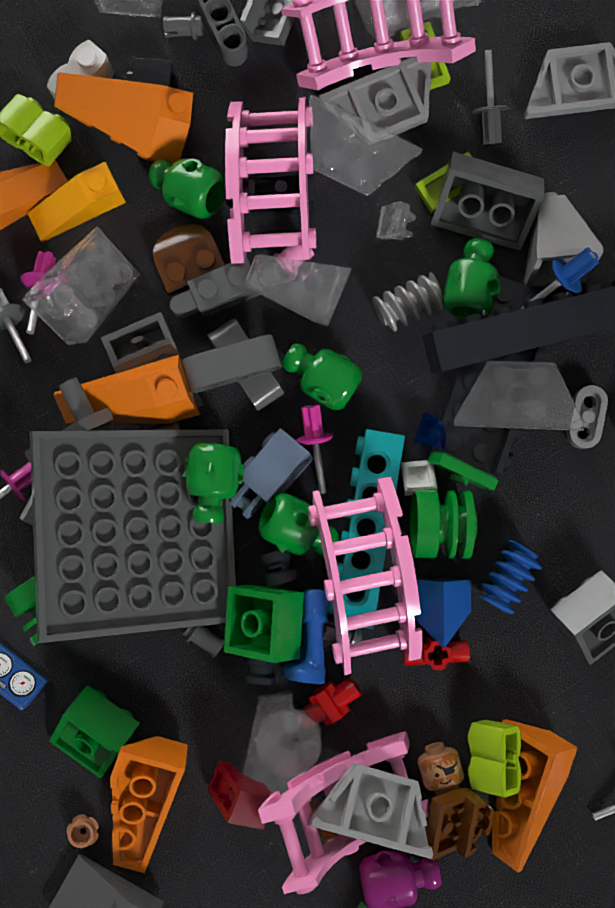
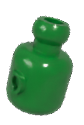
[148,159,226,219]
[443,238,501,319]
[282,343,363,410]
[182,443,244,524]
[258,493,339,556]

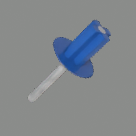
[521,247,599,309]

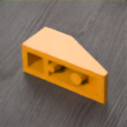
[27,162,126,242]

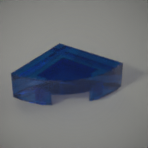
[414,412,446,450]

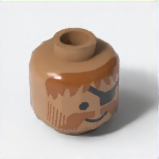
[418,742,464,795]

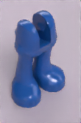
[281,589,330,684]

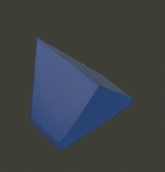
[414,579,471,648]

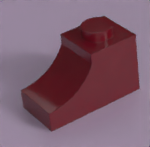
[207,761,272,830]

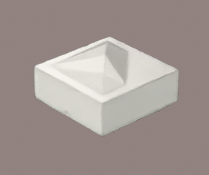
[400,460,437,496]

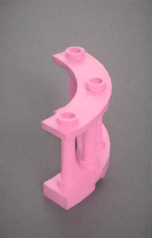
[281,0,476,90]
[225,97,316,264]
[308,477,422,675]
[258,731,430,894]

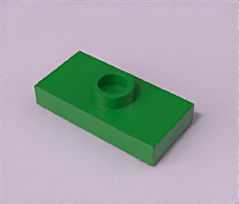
[427,451,499,491]

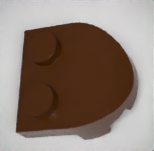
[153,224,225,296]
[426,787,494,861]

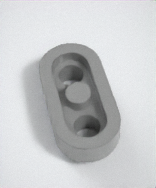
[566,385,608,449]

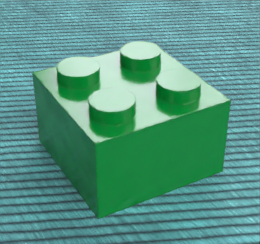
[224,585,304,663]

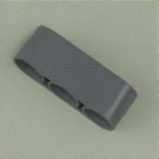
[195,0,248,67]
[207,318,284,411]
[182,335,282,393]

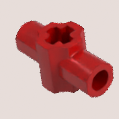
[402,636,470,670]
[297,677,362,730]

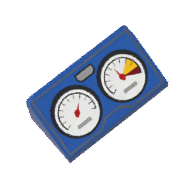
[0,643,48,710]

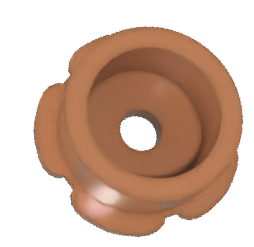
[67,814,99,848]

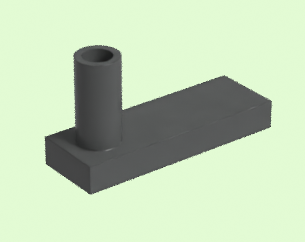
[24,377,114,463]

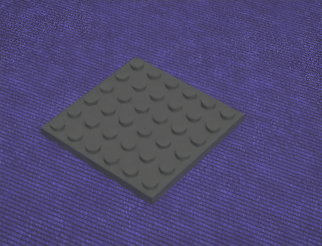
[30,429,236,643]

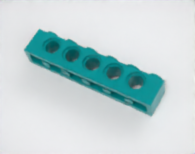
[329,429,405,629]

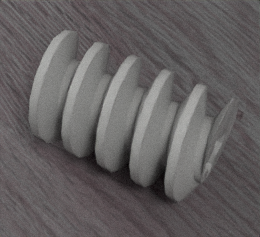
[372,272,444,332]

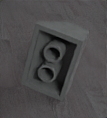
[431,152,545,251]

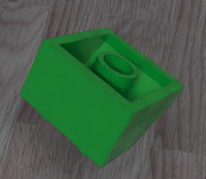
[49,685,140,779]

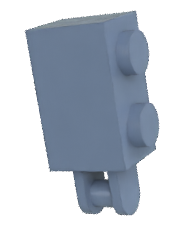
[230,428,314,519]

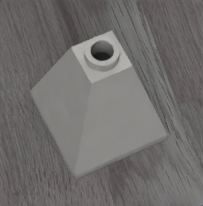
[524,192,604,288]

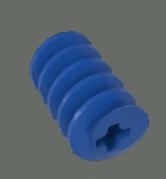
[476,540,542,614]

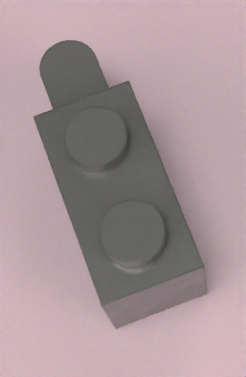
[170,256,261,319]

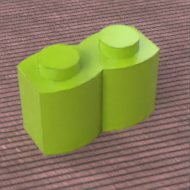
[0,94,71,166]
[468,720,521,798]

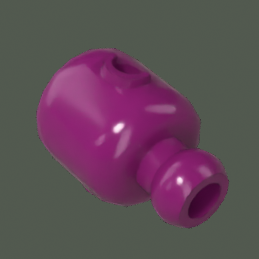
[359,850,442,908]

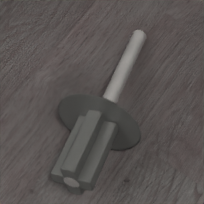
[472,50,511,145]
[0,288,31,363]

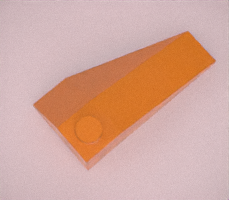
[54,72,193,164]
[0,160,68,230]
[53,355,200,424]
[492,719,578,873]
[110,736,188,873]

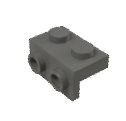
[240,0,295,46]

